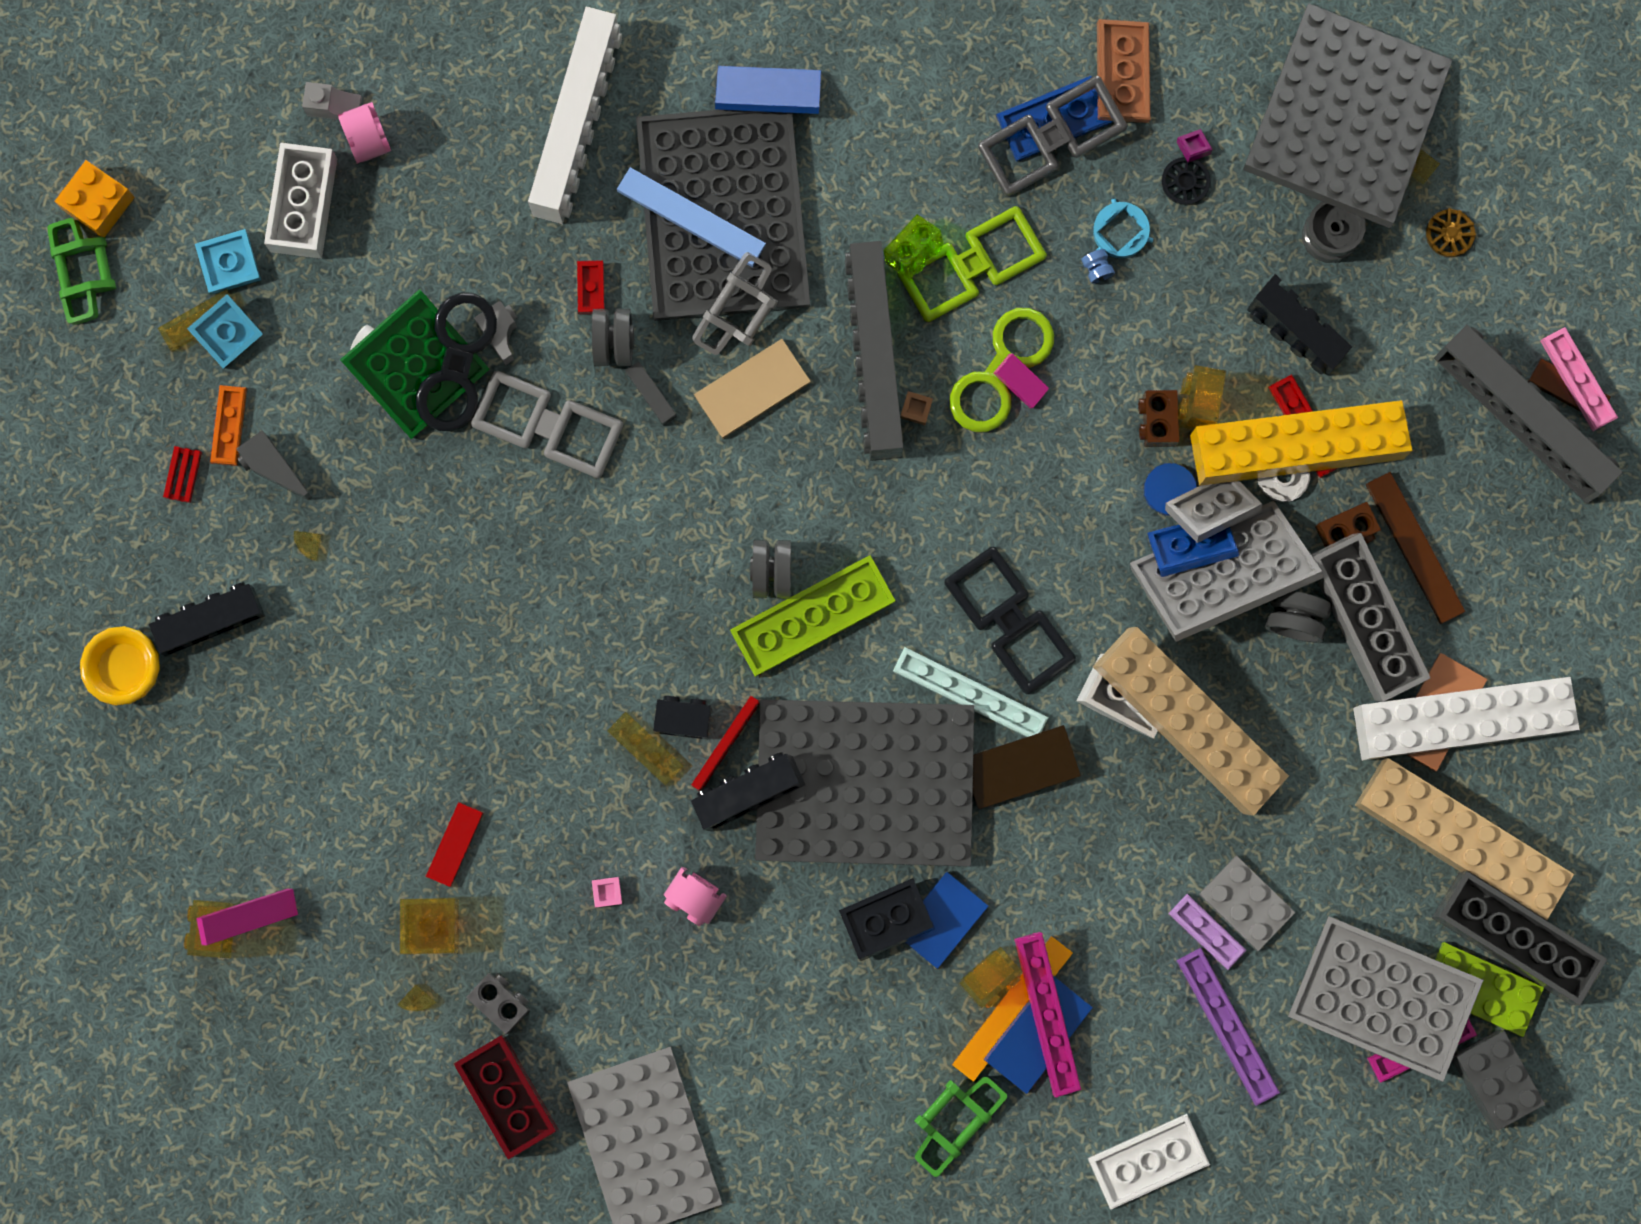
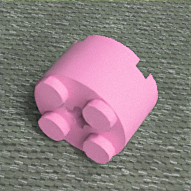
[338,102,391,164]
[664,867,727,926]

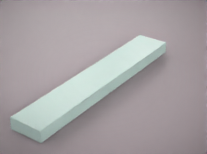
[893,647,1048,737]

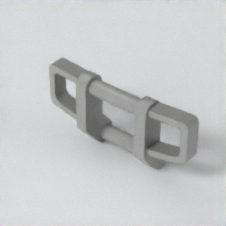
[692,252,778,355]

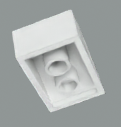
[1076,654,1158,738]

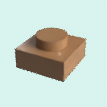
[900,391,933,425]

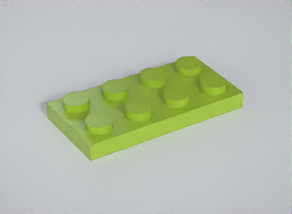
[1435,942,1544,1037]

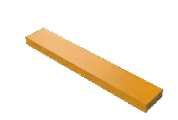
[952,936,1073,1082]

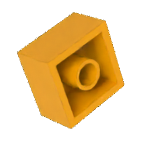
[54,160,135,238]

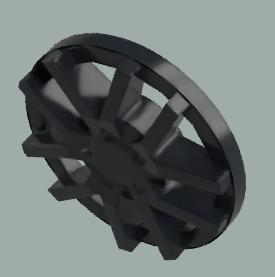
[1161,157,1210,206]

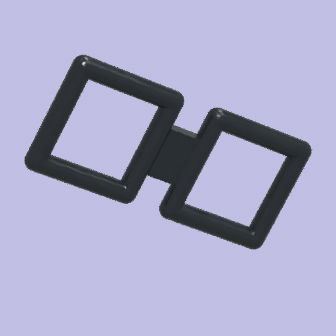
[944,547,1076,695]

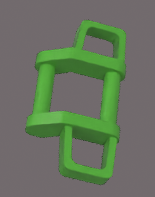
[47,218,116,325]
[914,1077,1007,1177]

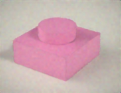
[592,877,622,908]

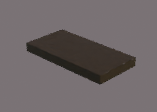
[972,725,1081,809]

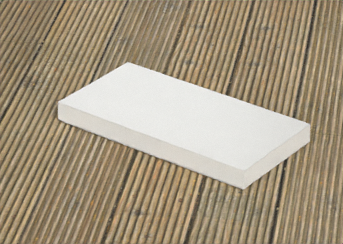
[1088,1114,1210,1209]

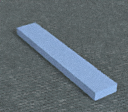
[617,167,766,268]

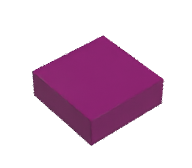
[1177,129,1212,162]

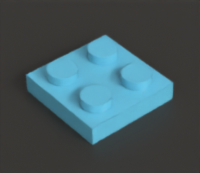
[195,229,261,295]
[187,294,263,368]

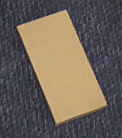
[694,339,811,439]

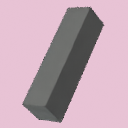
[625,361,677,426]

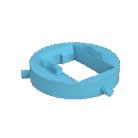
[1093,199,1153,258]

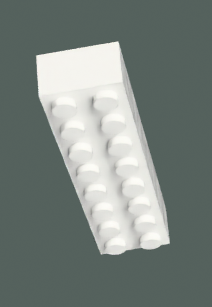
[528,7,622,224]
[1353,677,1580,761]

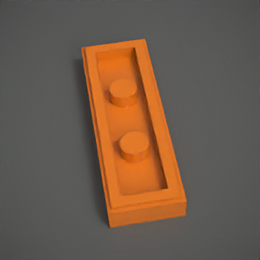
[210,385,247,466]

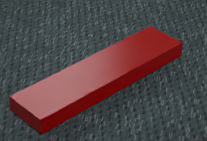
[1268,374,1338,478]
[691,696,759,792]

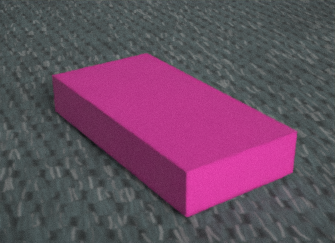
[993,353,1049,408]

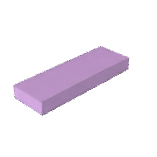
[1168,894,1247,970]

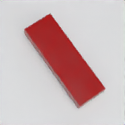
[425,802,484,887]

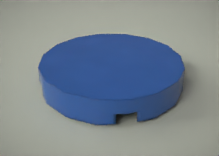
[1144,463,1196,516]

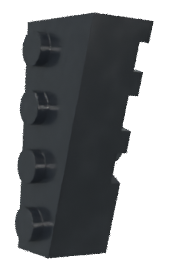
[1247,274,1352,375]

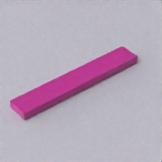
[1014,932,1081,1097]

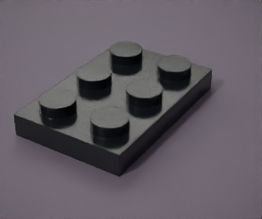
[839,878,935,961]

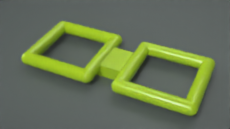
[898,206,1047,322]

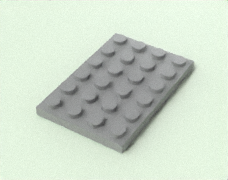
[1130,501,1323,642]
[1288,916,1483,1082]
[567,1047,722,1224]

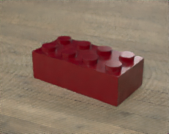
[454,1035,559,1160]

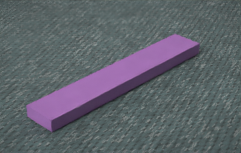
[1176,948,1280,1106]

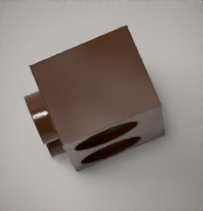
[1138,390,1179,447]
[1315,502,1381,547]

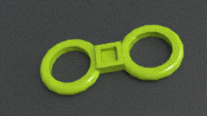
[950,308,1054,432]

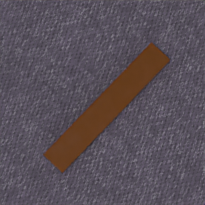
[1365,472,1465,624]

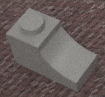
[302,82,362,120]
[474,301,518,365]

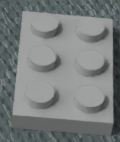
[1165,481,1262,543]
[1199,856,1295,951]

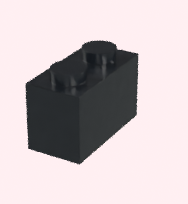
[653,696,711,740]

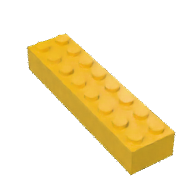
[1190,400,1412,486]

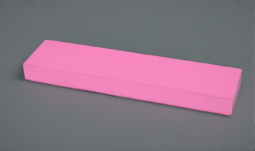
[1540,327,1618,431]

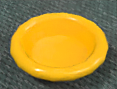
[80,626,160,706]

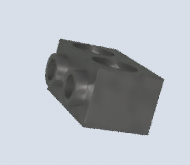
[466,973,530,1034]

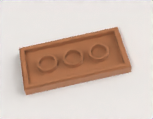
[1097,19,1151,123]
[1407,653,1487,772]

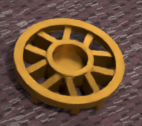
[1426,208,1476,257]

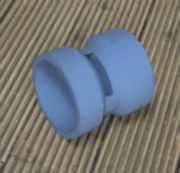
[1081,249,1115,284]

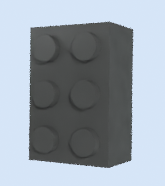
[1452,1031,1545,1131]

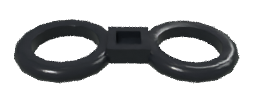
[416,292,497,432]

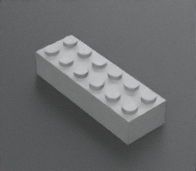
[1311,533,1430,702]

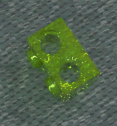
[883,214,944,280]

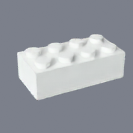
[264,143,337,259]

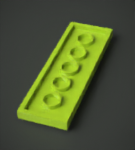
[730,555,896,677]

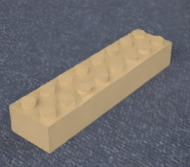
[1093,627,1289,816]
[1355,758,1574,920]

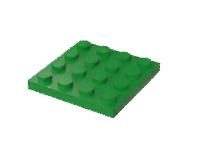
[340,289,490,439]

